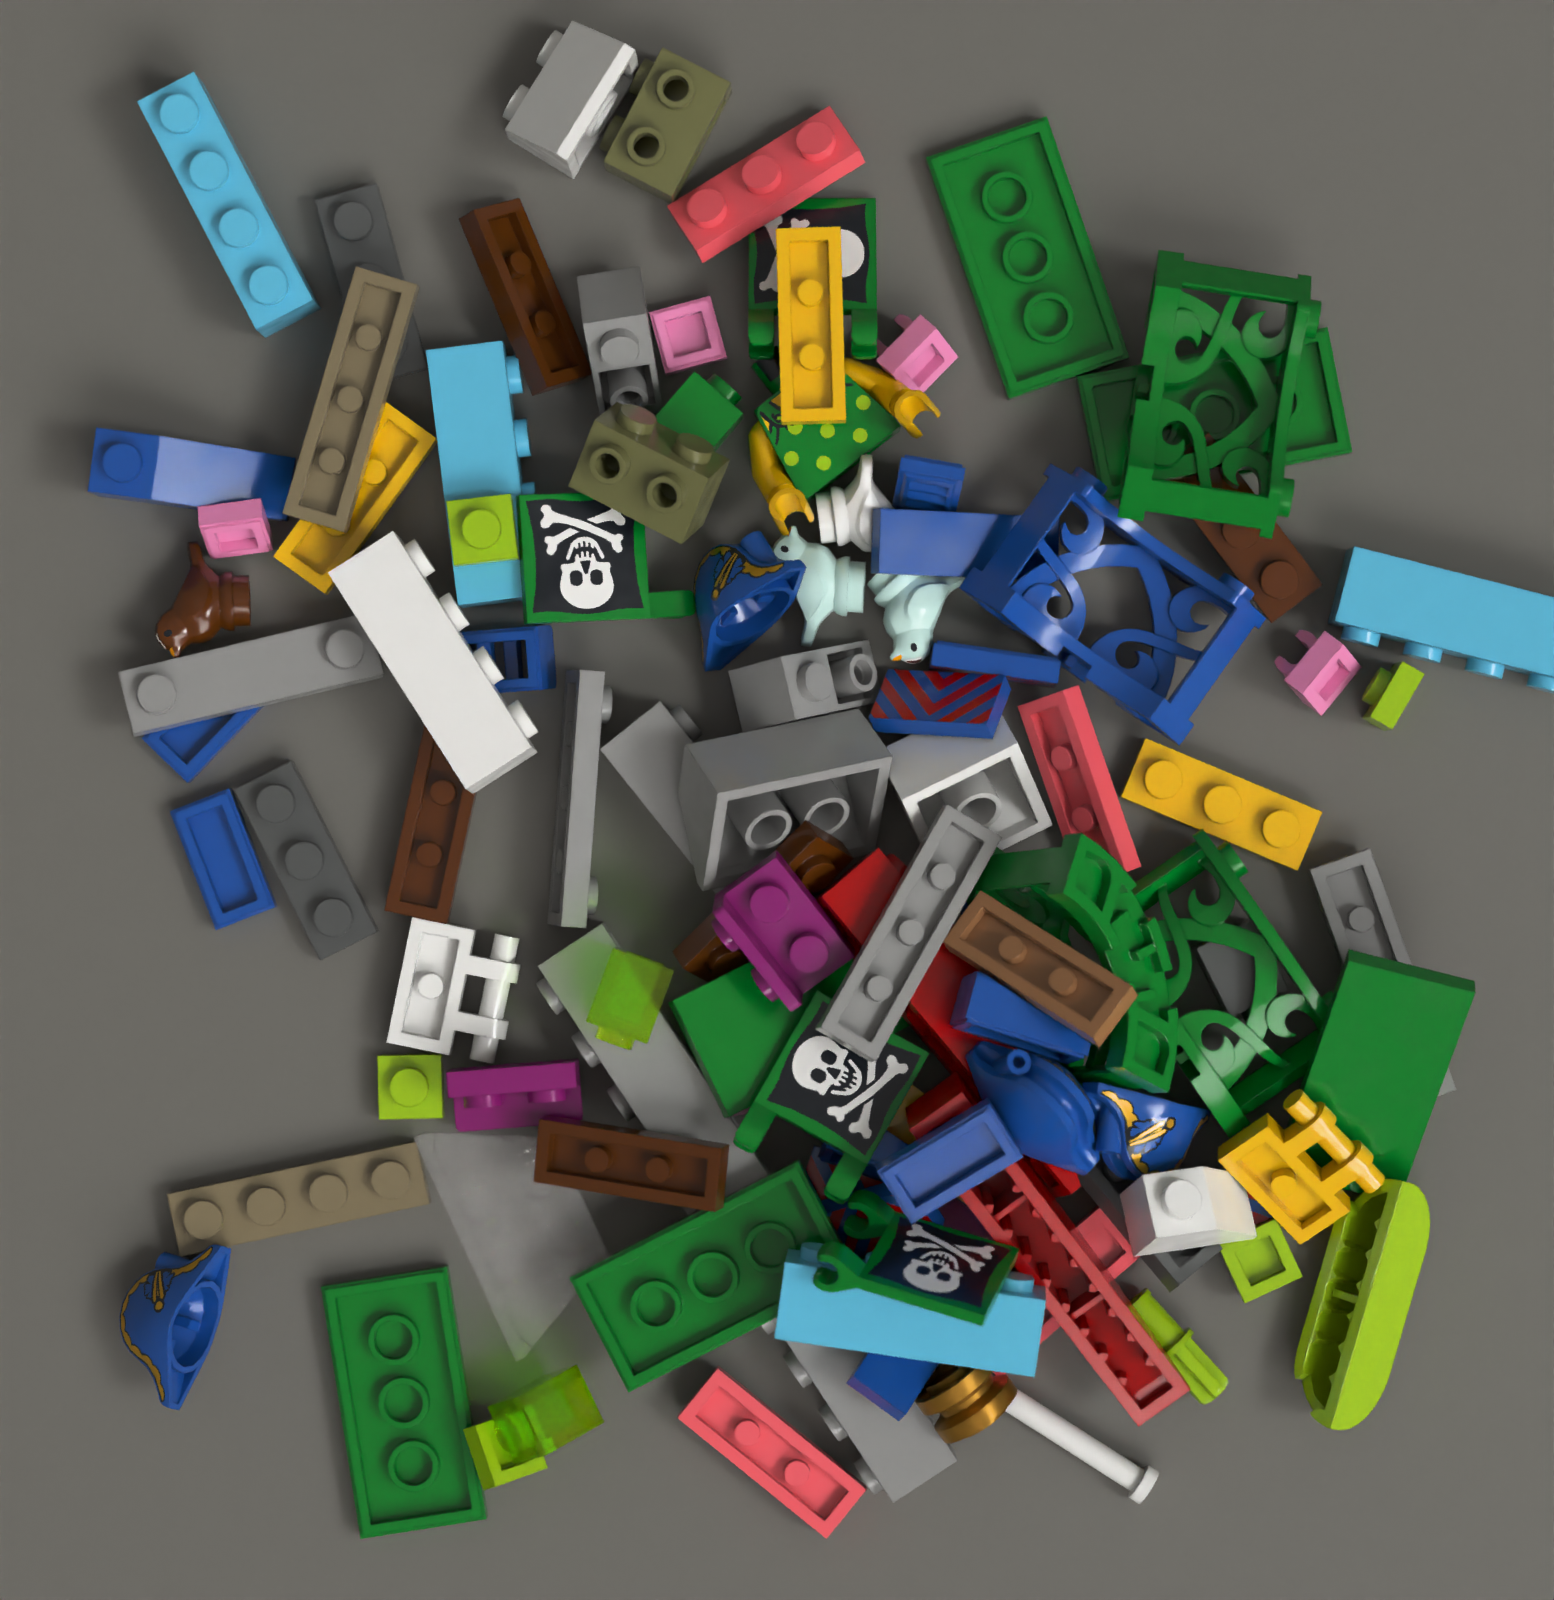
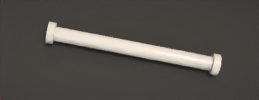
[936,1363,1159,1504]

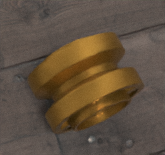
[915,1364,1017,1444]

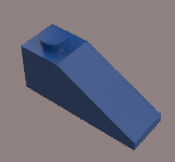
[88,427,296,522]

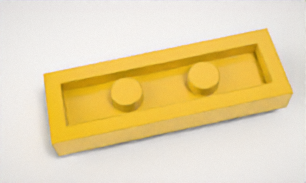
[776,227,846,425]
[273,402,437,595]
[1120,738,1322,871]

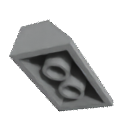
[678,708,893,891]

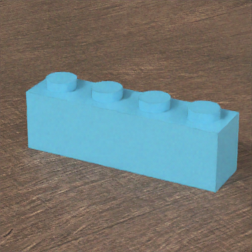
[137,72,321,338]
[426,341,537,608]
[1328,546,1554,693]
[774,1242,1046,1377]

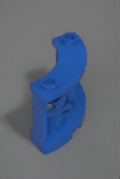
[959,463,1266,746]

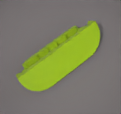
[1294,1179,1430,1430]

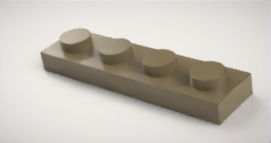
[282,266,420,533]
[167,1140,431,1256]

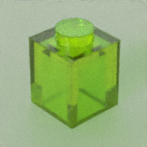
[586,946,676,1050]
[487,1364,604,1465]

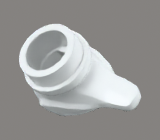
[815,454,894,552]

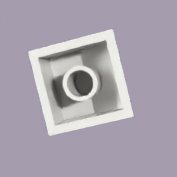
[503,20,639,179]
[886,715,1053,850]

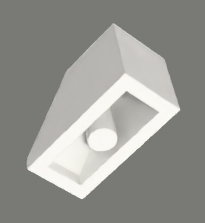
[1120,1166,1257,1257]

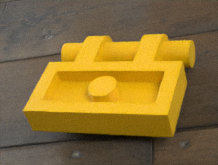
[1218,1089,1385,1245]

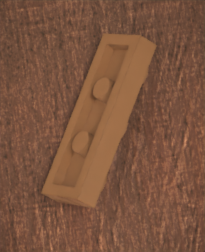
[943,890,1138,1047]

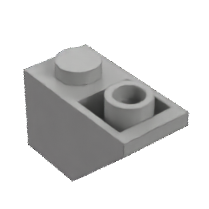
[577,266,663,415]
[728,640,880,733]

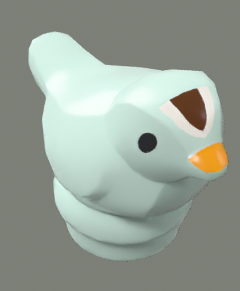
[772,526,866,647]
[867,574,965,664]

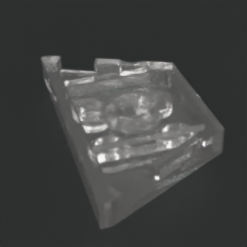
[414,1132,609,1362]

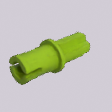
[1130,1288,1229,1405]

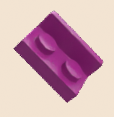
[711,850,855,1012]
[446,1058,583,1132]

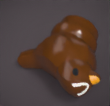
[155,541,251,658]

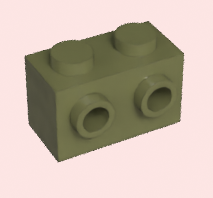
[599,47,732,204]
[569,402,730,544]

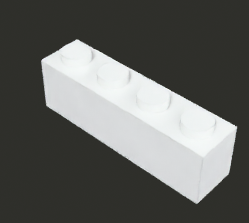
[328,531,539,794]

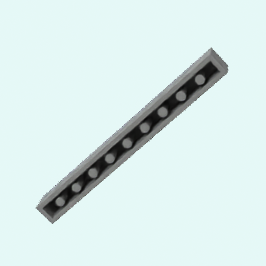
[536,922,958,1503]

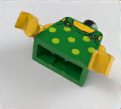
[748,344,941,536]

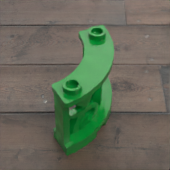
[1118,250,1321,539]
[1131,828,1333,1138]
[966,833,1178,1093]

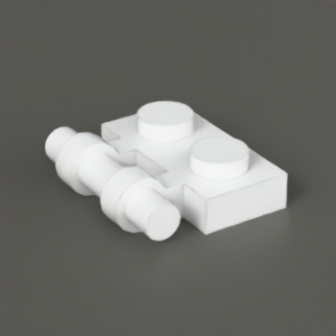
[386,917,521,1063]

